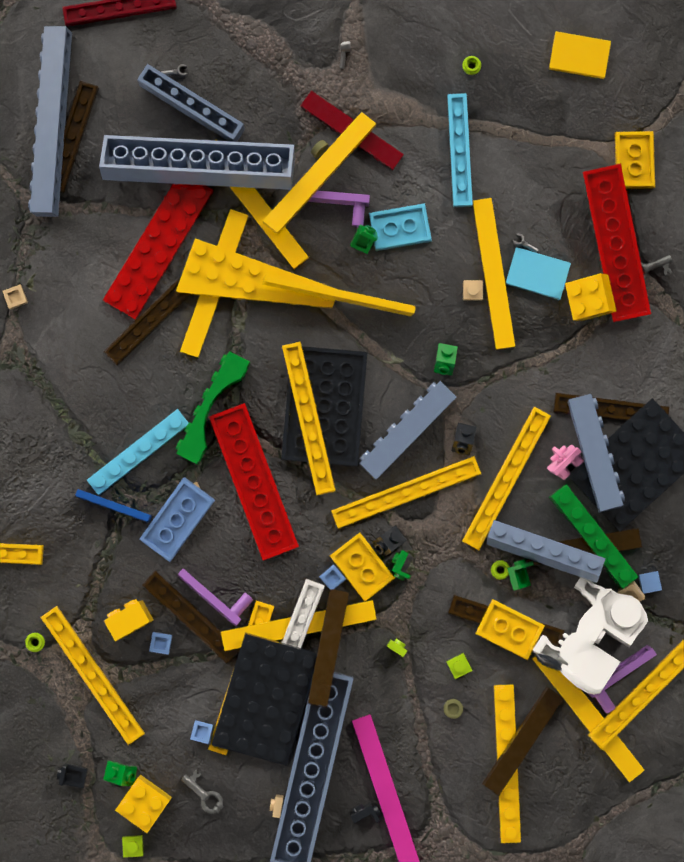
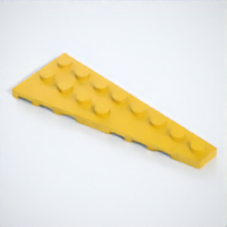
[176,238,336,308]

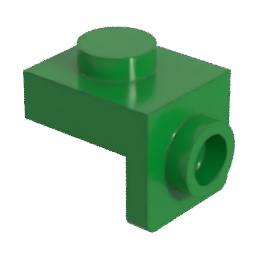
[350,225,378,254]
[434,343,458,375]
[391,550,411,581]
[507,559,534,591]
[103,761,137,786]

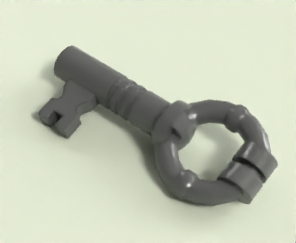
[641,255,673,279]
[181,770,224,814]

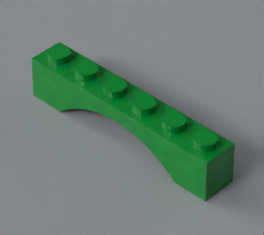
[176,351,251,465]
[549,484,638,589]

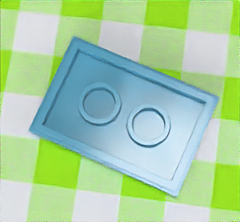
[369,203,432,251]
[505,247,571,300]

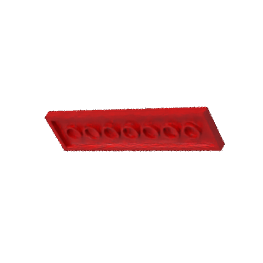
[582,163,651,322]
[103,184,214,320]
[209,403,299,560]

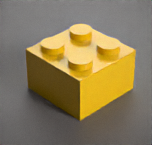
[565,273,616,321]
[104,599,154,641]
[115,775,172,833]

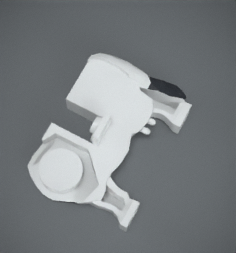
[532,577,648,695]

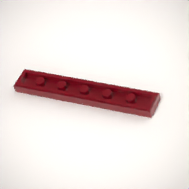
[62,0,177,27]
[300,91,404,171]

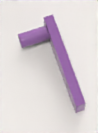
[308,191,370,227]
[178,569,253,627]
[587,645,657,713]

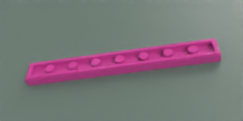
[352,714,420,862]

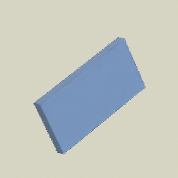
[139,477,215,562]

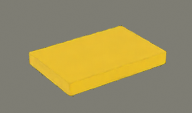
[549,31,611,79]
[615,131,655,189]
[330,533,395,601]
[475,599,545,660]

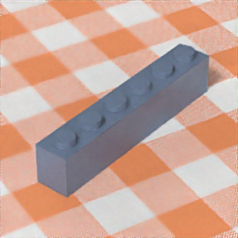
[137,64,245,142]
[359,381,456,480]
[567,394,625,513]
[486,520,606,583]

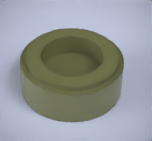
[311,140,329,159]
[443,699,463,719]

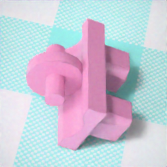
[547,445,584,480]

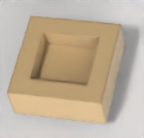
[463,280,483,301]
[3,284,28,310]
[617,581,645,602]
[269,794,284,818]

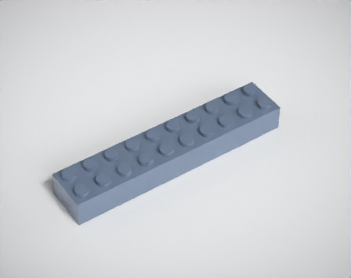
[99,135,295,190]
[270,672,353,862]

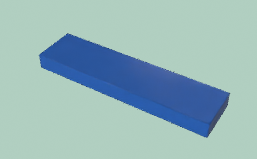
[75,489,152,522]

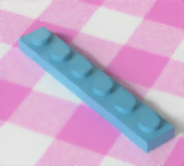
[447,93,473,207]
[87,409,188,495]

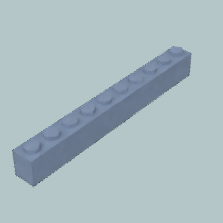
[28,26,72,217]

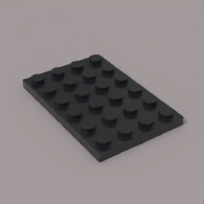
[281,346,368,467]
[568,398,684,532]
[212,632,317,766]

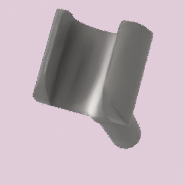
[340,41,351,69]
[161,64,187,78]
[513,234,538,253]

